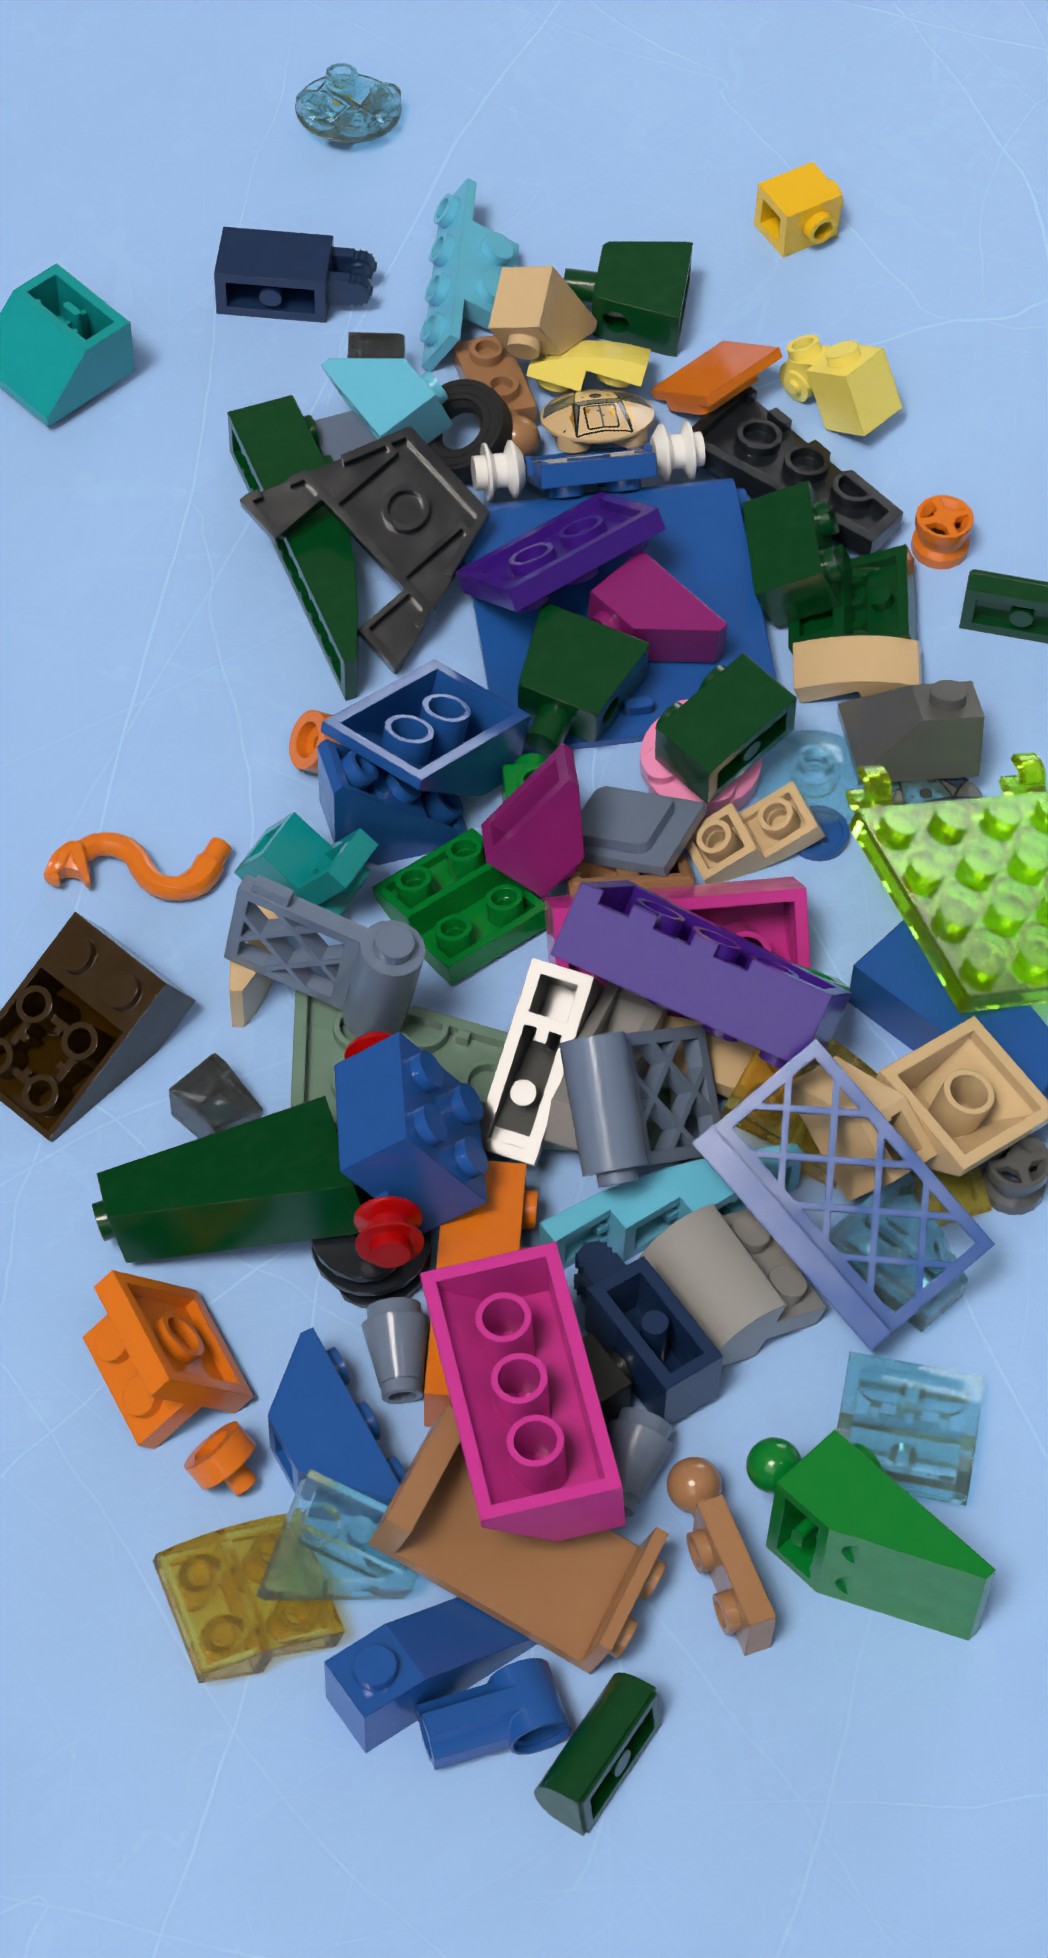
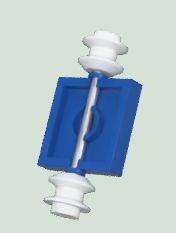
[471,421,705,501]

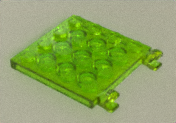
[845,752,1048,1013]

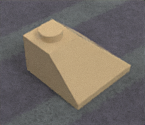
[875,1016,1048,1177]

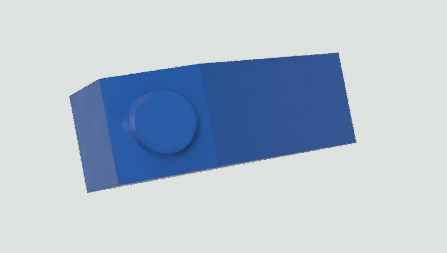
[324,1597,537,1753]

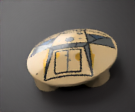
[540,389,654,453]

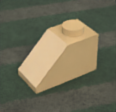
[488,266,597,360]

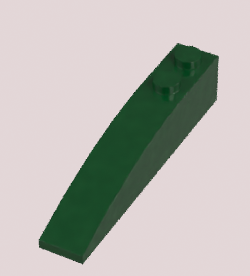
[227,395,359,701]

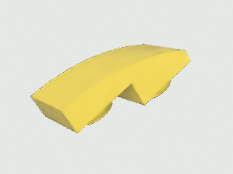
[526,340,651,393]

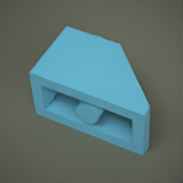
[321,358,453,444]

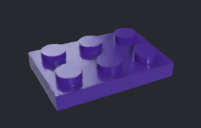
[455,492,666,613]

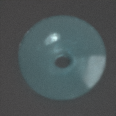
[755,730,874,826]

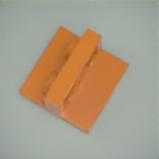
[82,1270,254,1449]

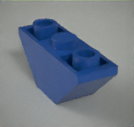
[317,739,468,865]
[268,1327,406,1526]

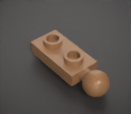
[452,335,540,457]
[666,1457,776,1656]

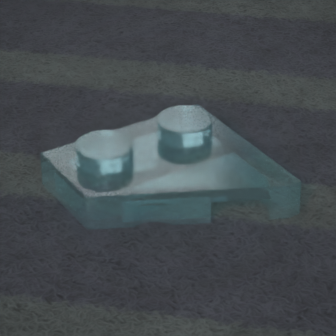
[256,1469,419,1601]

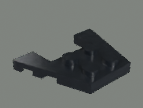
[240,426,490,674]

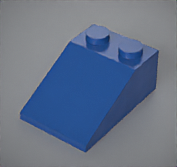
[320,659,531,797]

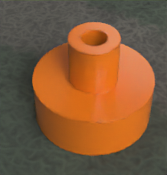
[289,710,344,774]
[184,1421,257,1496]

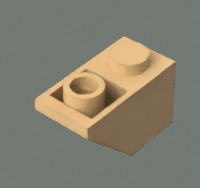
[784,1056,938,1202]

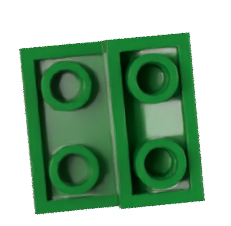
[372,828,546,986]

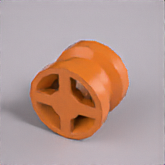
[911,495,974,570]

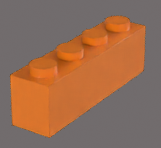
[424,1161,538,1427]

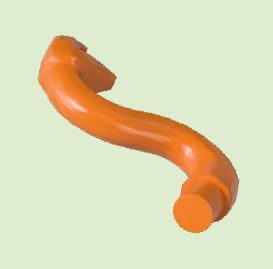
[43,832,232,901]

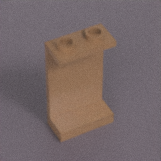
[367,1405,669,1674]

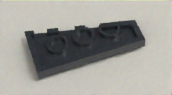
[692,386,904,555]

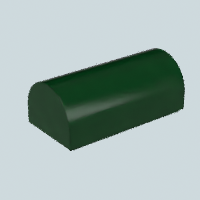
[534,1672,661,1836]

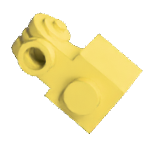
[779,335,903,436]

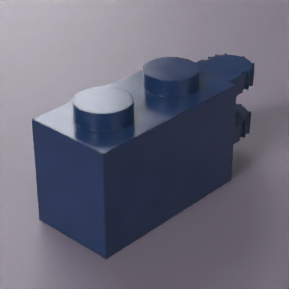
[214,227,377,323]
[573,1239,723,1425]

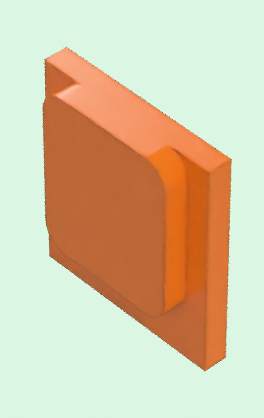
[650,341,783,415]

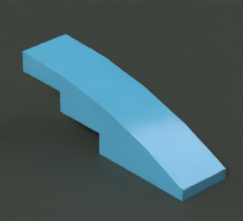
[538,1143,804,1269]

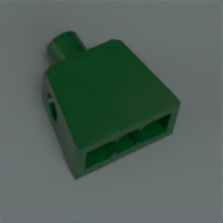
[564,241,693,357]
[518,603,650,755]

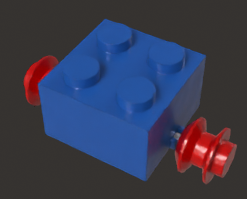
[334,1031,488,1268]

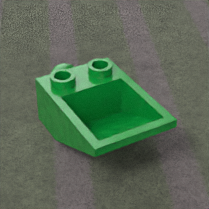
[746,1429,996,1641]

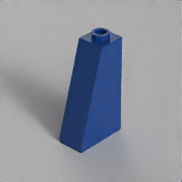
[848,891,1048,1100]

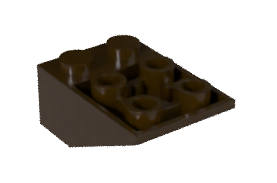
[0,912,196,1142]

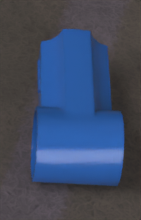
[416,1658,572,1770]

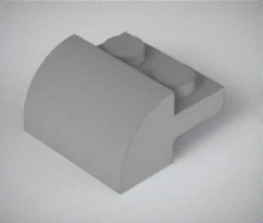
[639,1204,827,1366]

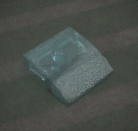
[836,1351,985,1506]

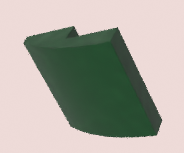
[788,544,917,655]

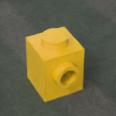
[754,162,843,257]

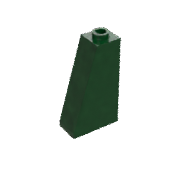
[92,1096,362,1263]

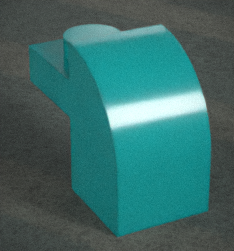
[234,812,379,915]

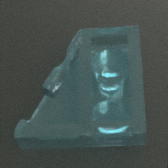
[829,1173,968,1332]

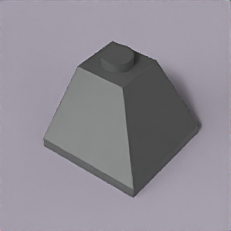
[837,680,985,785]

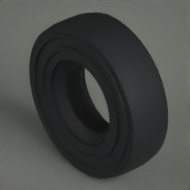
[428,379,513,482]

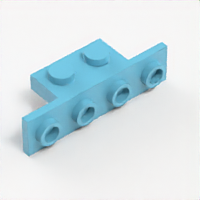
[420,178,519,372]

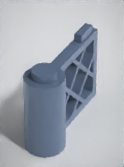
[224,874,426,1037]
[559,1025,721,1188]

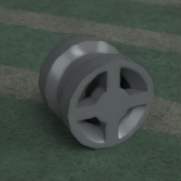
[980,1134,1048,1215]

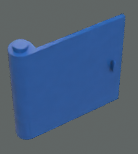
[463,478,777,756]

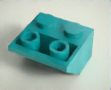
[0,263,135,427]

